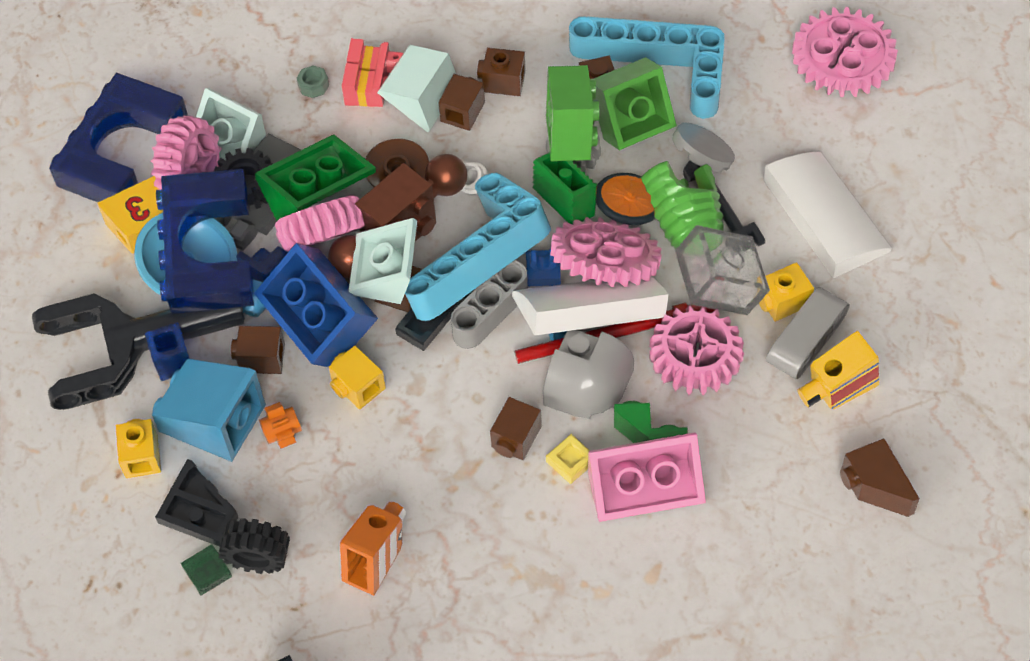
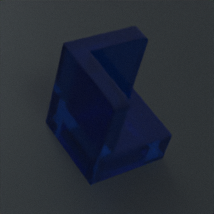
[236,246,288,282]

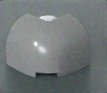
[543,330,634,419]

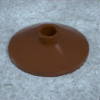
[365,139,429,187]

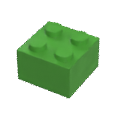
[593,57,677,150]
[546,65,599,161]

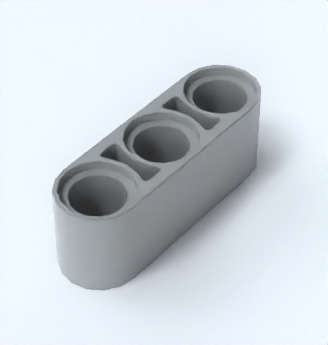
[451,260,528,349]
[766,287,850,379]

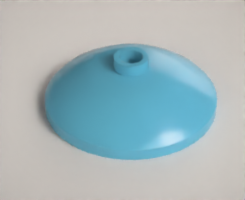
[134,209,237,303]

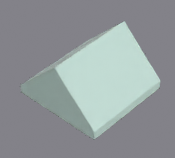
[377,45,456,132]
[196,88,266,161]
[349,218,417,304]

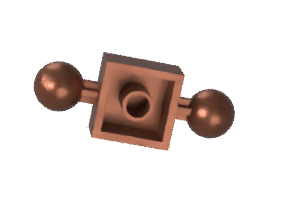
[328,154,468,279]

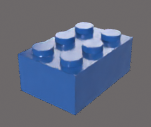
[254,243,378,367]

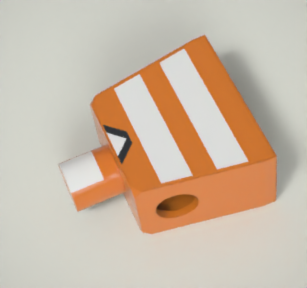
[340,502,406,596]

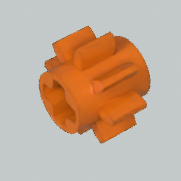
[259,402,302,449]

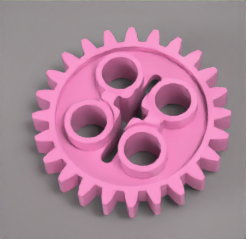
[792,7,898,97]
[550,217,662,287]

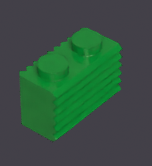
[532,152,597,225]

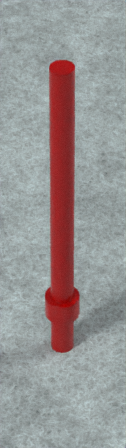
[514,299,716,364]

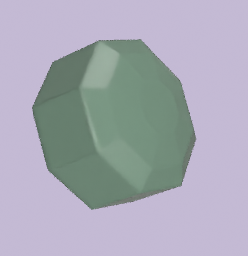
[296,65,329,98]

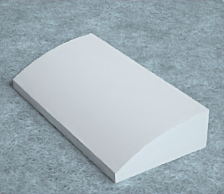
[763,152,892,278]
[512,276,669,335]

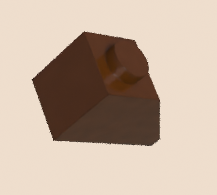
[840,438,920,517]

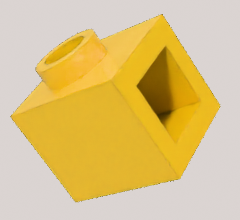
[757,262,814,322]
[328,346,386,410]
[115,419,161,478]

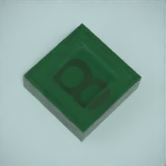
[180,544,232,596]

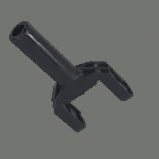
[32,292,245,410]

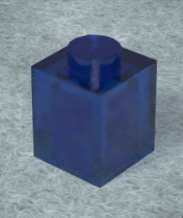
[145,322,191,381]

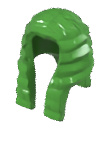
[641,161,724,256]

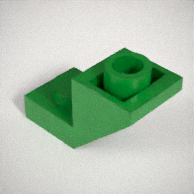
[613,401,688,443]

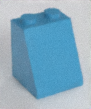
[152,359,266,462]

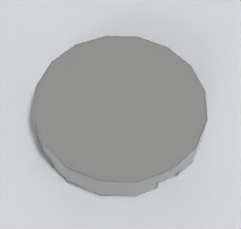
[672,123,735,172]

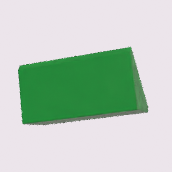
[255,134,376,221]

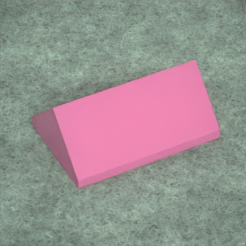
[588,432,706,522]

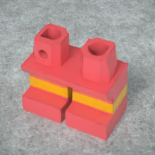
[342,38,403,107]

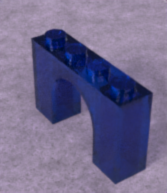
[49,72,188,202]
[156,169,255,314]

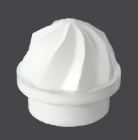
[462,162,489,195]

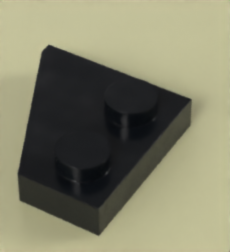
[155,459,238,547]

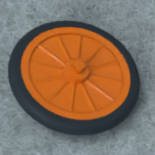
[596,173,655,225]

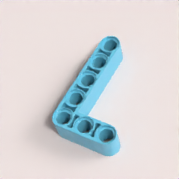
[569,16,725,119]
[405,173,551,321]

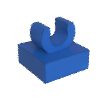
[526,249,561,287]

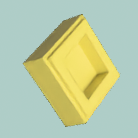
[546,434,590,484]

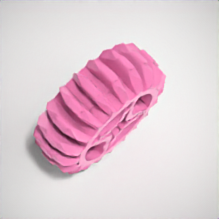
[150,115,222,206]
[275,195,365,252]
[649,305,744,396]

